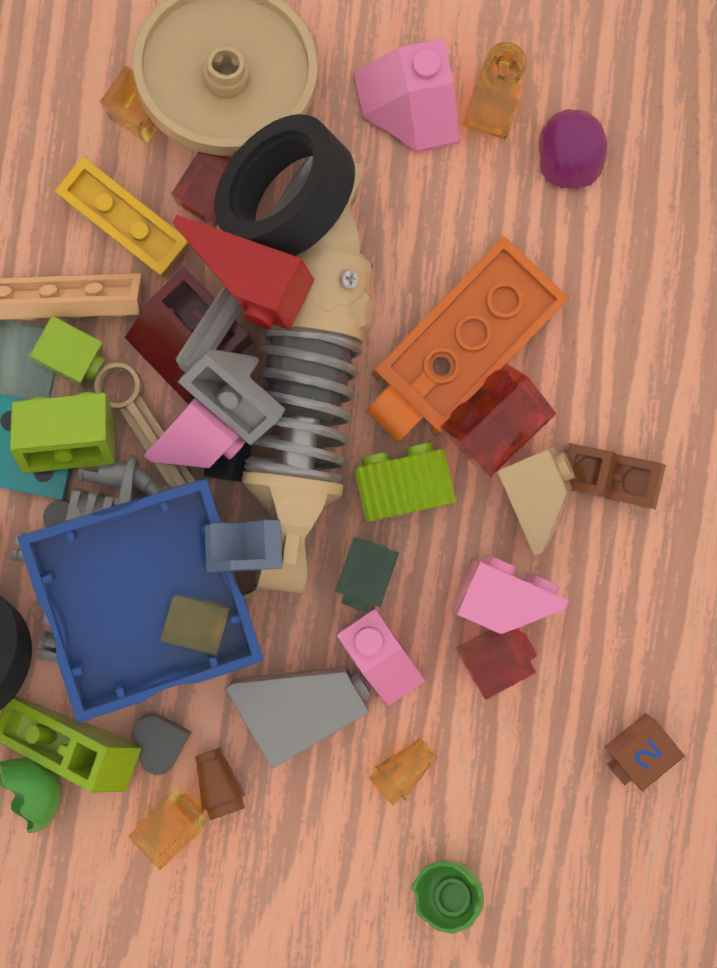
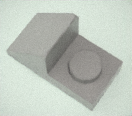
[178,349,285,445]

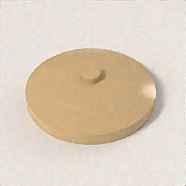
[132,0,318,156]

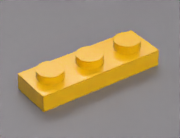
[54,156,190,279]

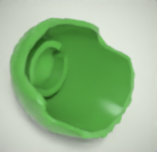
[0,757,62,833]

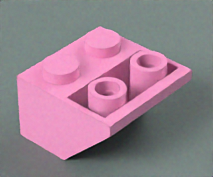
[451,555,569,634]

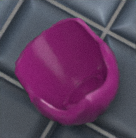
[538,109,607,189]

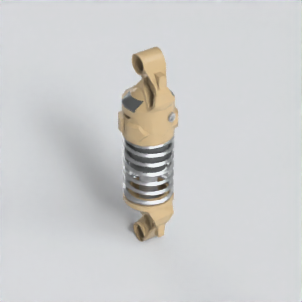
[241,156,375,594]

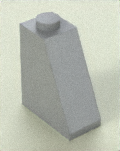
[225,667,372,769]

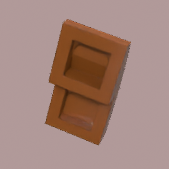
[567,443,666,510]

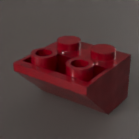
[125,267,253,404]

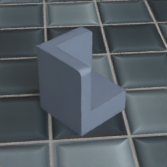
[205,520,282,572]

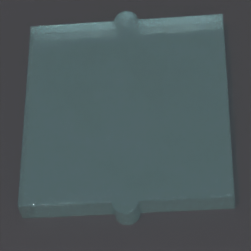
[0,320,56,400]

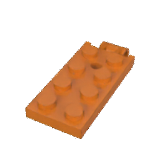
[365,236,570,443]

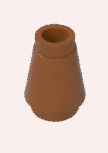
[195,748,246,821]

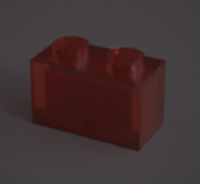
[440,363,557,478]
[456,628,537,700]

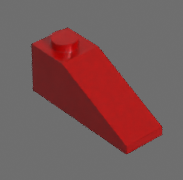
[173,215,315,330]

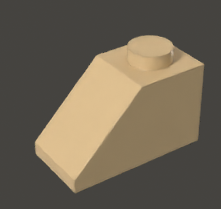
[497,446,575,556]

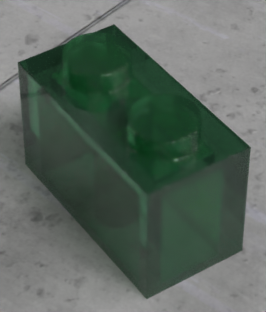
[335,536,399,612]

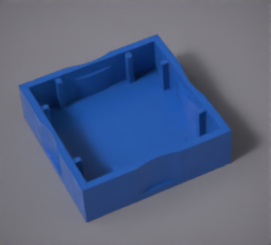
[17,478,264,723]

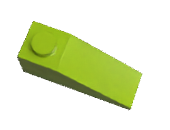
[0,697,142,793]

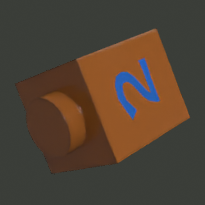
[604,713,685,792]

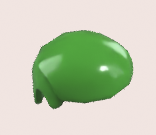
[411,859,484,934]

